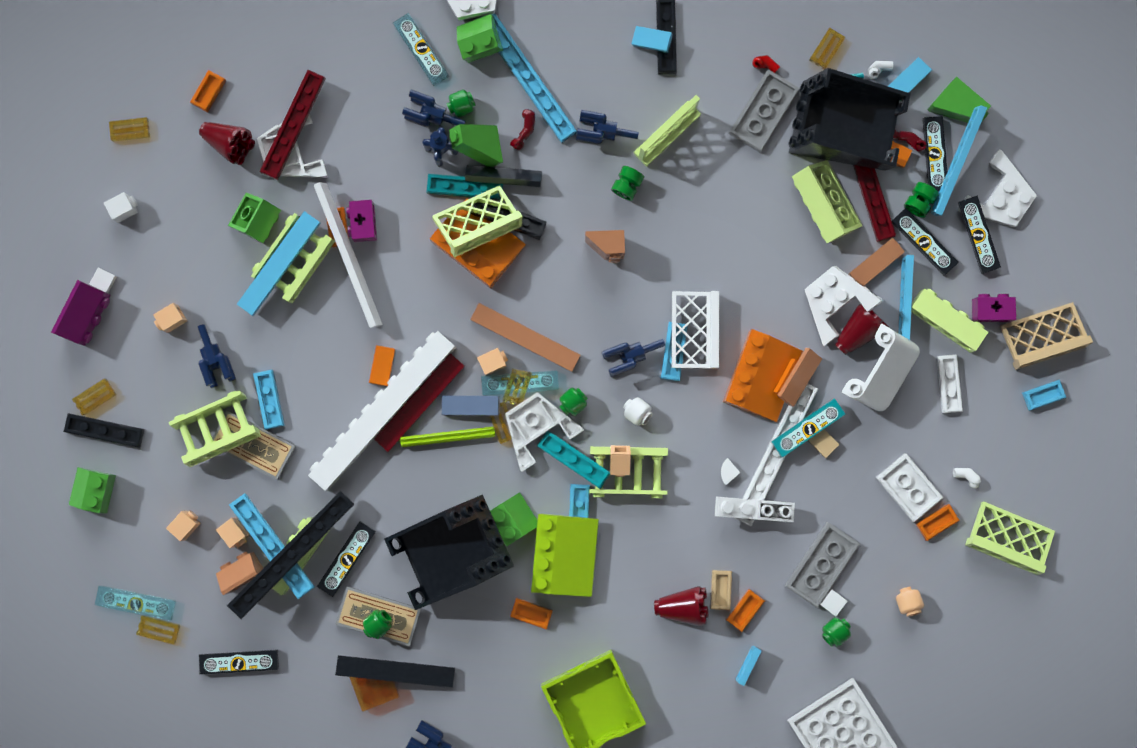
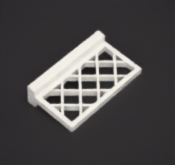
[671,291,719,369]

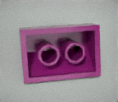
[51,280,111,346]

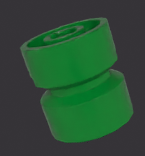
[611,166,645,201]
[904,182,939,218]

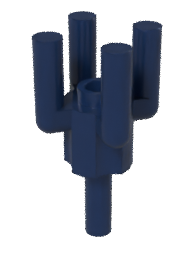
[402,89,466,126]
[576,110,639,144]
[422,127,458,167]
[198,324,236,388]
[601,339,665,377]
[406,720,452,748]

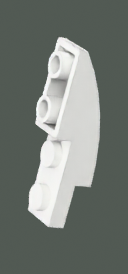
[715,497,795,522]

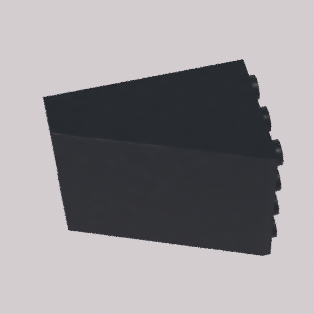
[788,68,911,171]
[384,494,514,610]

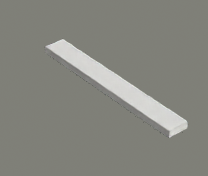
[314,182,383,328]
[735,384,818,526]

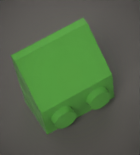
[457,14,503,63]
[228,193,281,243]
[69,467,116,513]
[490,492,538,546]

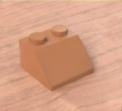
[585,230,625,263]
[216,551,263,595]

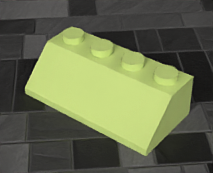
[792,160,862,243]

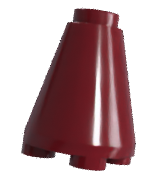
[199,122,255,165]
[835,304,890,355]
[654,586,709,626]

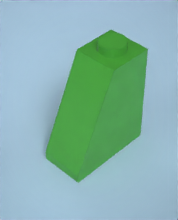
[927,76,991,123]
[449,124,503,167]

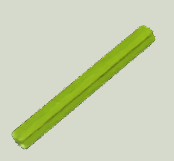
[400,427,496,447]

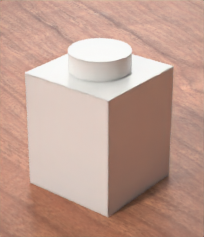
[104,192,138,223]

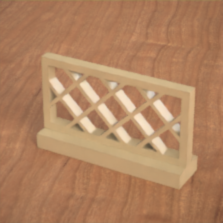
[1000,302,1093,370]

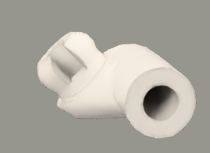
[867,61,893,79]
[953,468,981,488]

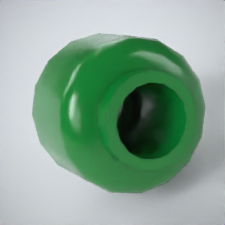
[446,89,476,118]
[559,388,588,416]
[363,610,392,639]
[822,618,851,647]

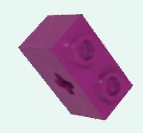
[346,199,377,242]
[972,294,1016,322]

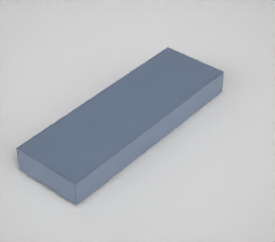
[442,396,500,416]

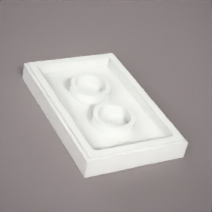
[876,453,943,522]

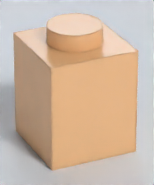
[153,303,187,333]
[477,348,508,376]
[610,445,631,477]
[166,510,201,541]
[216,517,250,549]

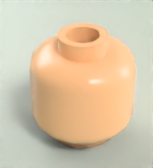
[896,587,924,617]

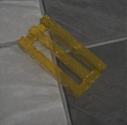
[809,27,845,70]
[109,117,150,142]
[502,369,532,405]
[72,378,117,416]
[490,401,512,444]
[136,615,180,644]

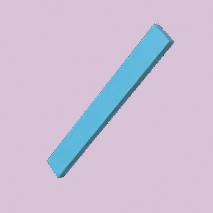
[480,14,577,143]

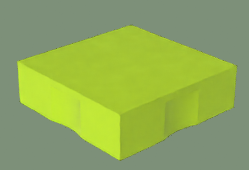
[541,650,646,748]

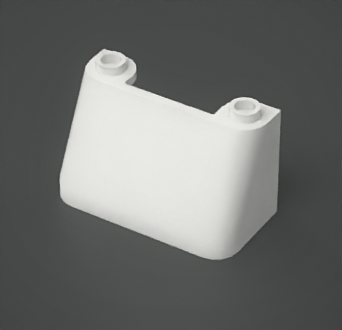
[842,324,920,411]

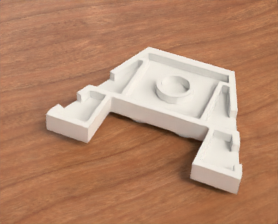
[447,0,497,21]
[257,114,328,178]
[957,149,1037,228]
[804,266,883,346]
[505,392,584,472]

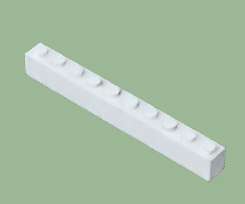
[308,331,456,491]

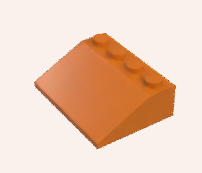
[430,198,526,289]
[723,329,803,422]

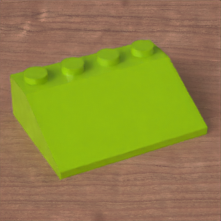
[531,513,599,597]

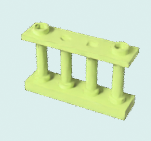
[251,213,336,304]
[169,391,261,467]
[589,446,668,498]

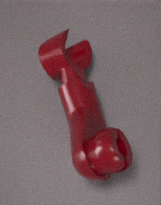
[510,109,536,150]
[893,130,927,152]

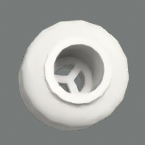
[623,397,653,426]

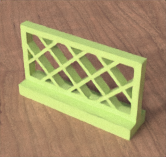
[634,95,701,167]
[432,186,522,257]
[965,501,1055,575]

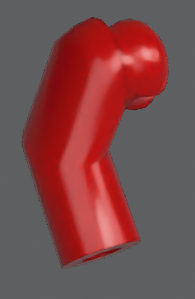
[752,55,780,73]

